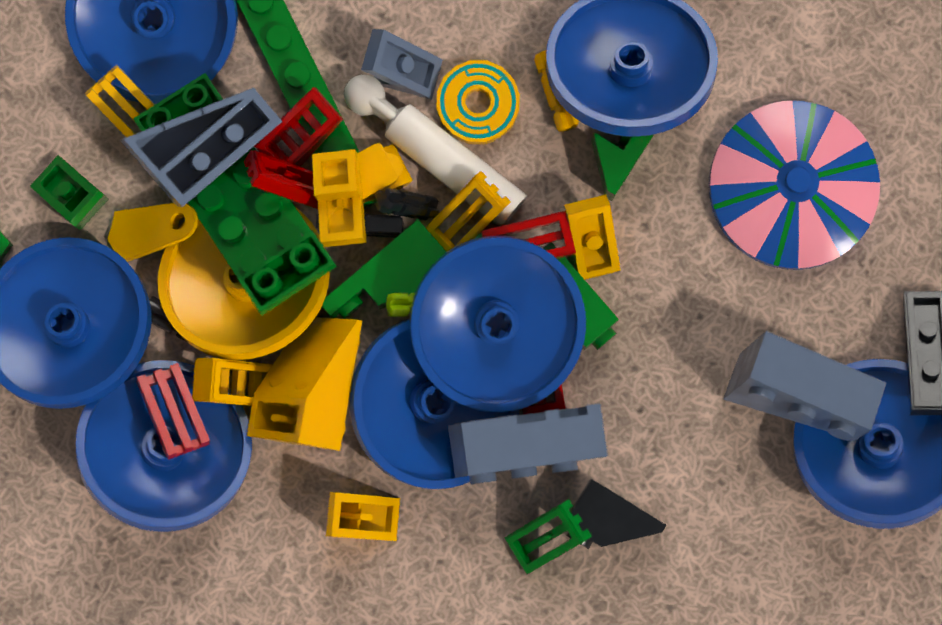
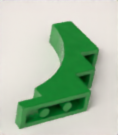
[322,219,619,351]

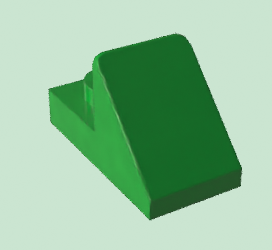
[591,133,654,201]
[30,155,109,230]

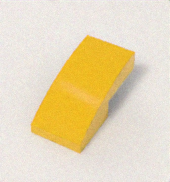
[312,149,366,247]

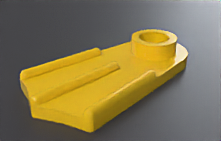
[107,203,198,262]

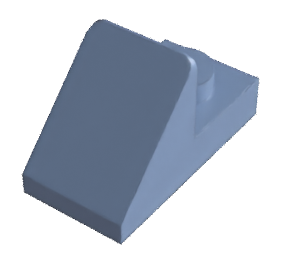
[361,29,443,99]

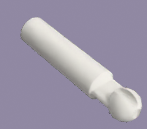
[344,75,528,227]

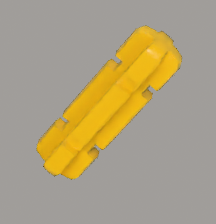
[534,50,579,132]

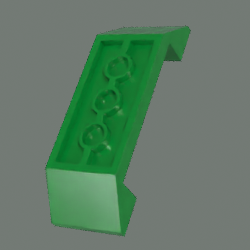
[133,73,337,315]

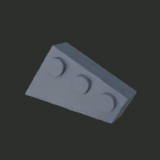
[120,88,282,207]
[723,331,886,440]
[448,404,608,484]

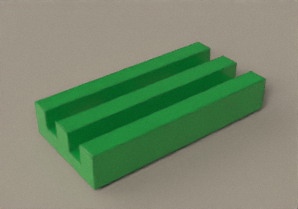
[504,499,592,574]

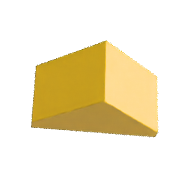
[326,492,400,541]

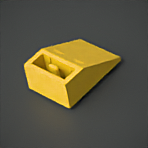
[247,317,362,451]

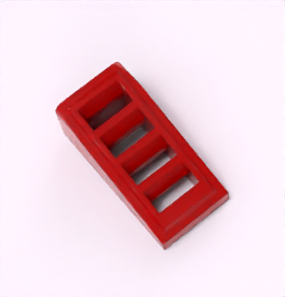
[254,87,343,167]

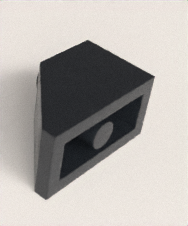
[566,479,666,549]

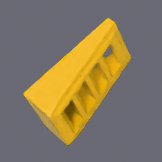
[192,358,273,406]

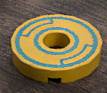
[436,60,520,145]

